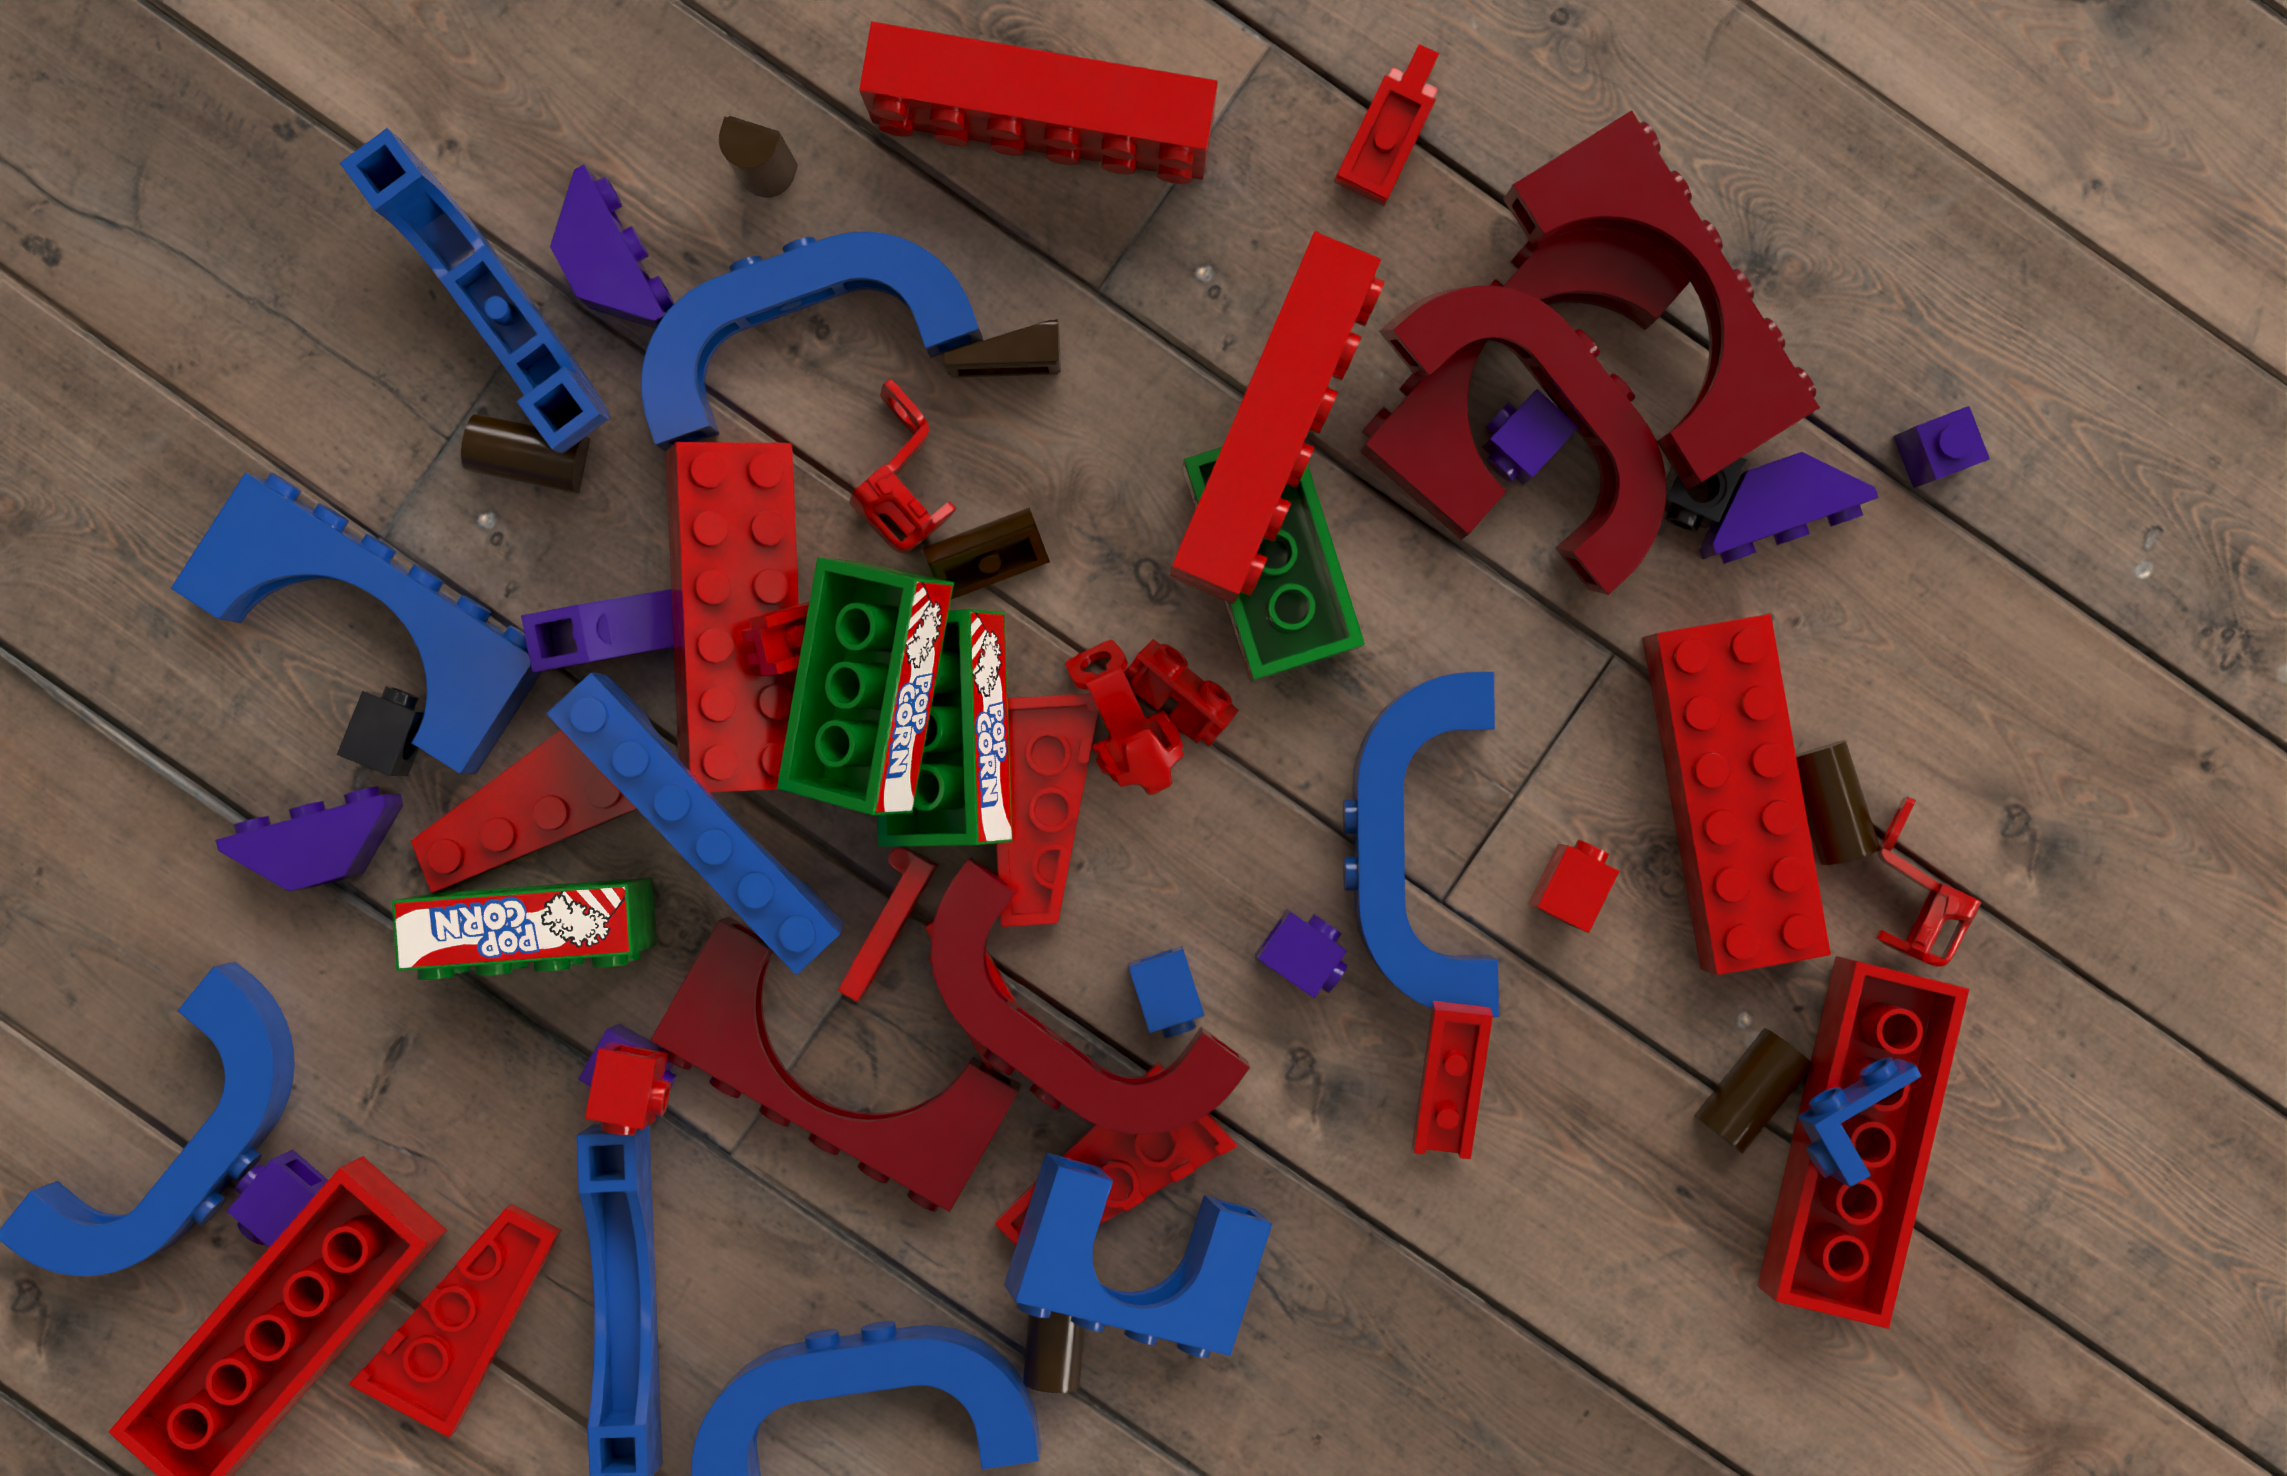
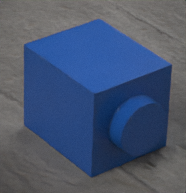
[1129,946,1205,1038]

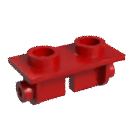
[1124,639,1239,747]

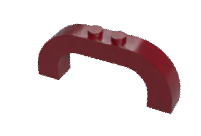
[1379,286,1666,595]
[931,857,1250,1134]

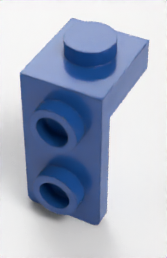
[1797,1057,1922,1187]

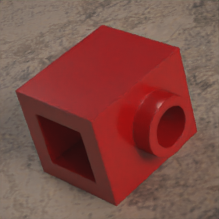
[1528,839,1620,933]
[585,1042,671,1136]

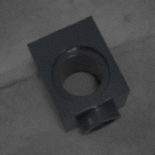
[1664,458,1747,532]
[337,686,425,776]

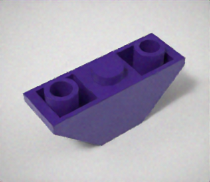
[550,165,675,329]
[1699,452,1879,564]
[215,786,403,891]

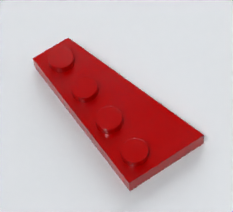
[996,693,1098,927]
[410,730,638,893]
[995,1062,1238,1246]
[348,1204,562,1438]

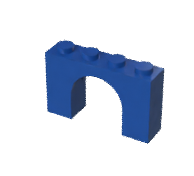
[1004,1152,1272,1358]

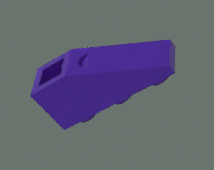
[521,589,674,672]

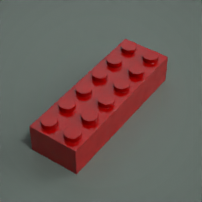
[859,21,1218,184]
[1170,231,1385,604]
[665,442,799,792]
[1642,614,1831,975]
[1757,956,1970,1329]
[108,1156,448,1476]

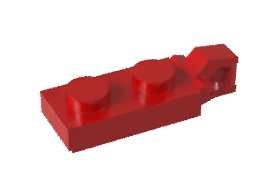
[1334,44,1440,206]

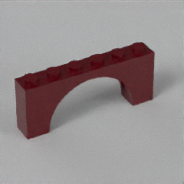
[1503,110,1820,490]
[1360,230,1690,540]
[650,917,1022,1212]

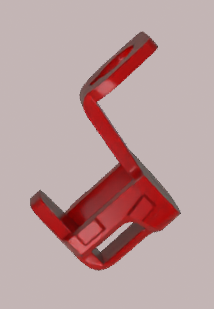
[849,379,956,553]
[1065,640,1184,795]
[1875,796,1982,967]

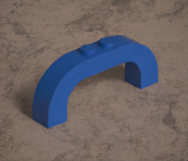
[340,128,610,454]
[641,232,983,452]
[1343,672,1499,1017]
[0,962,295,1276]
[691,1321,1041,1476]

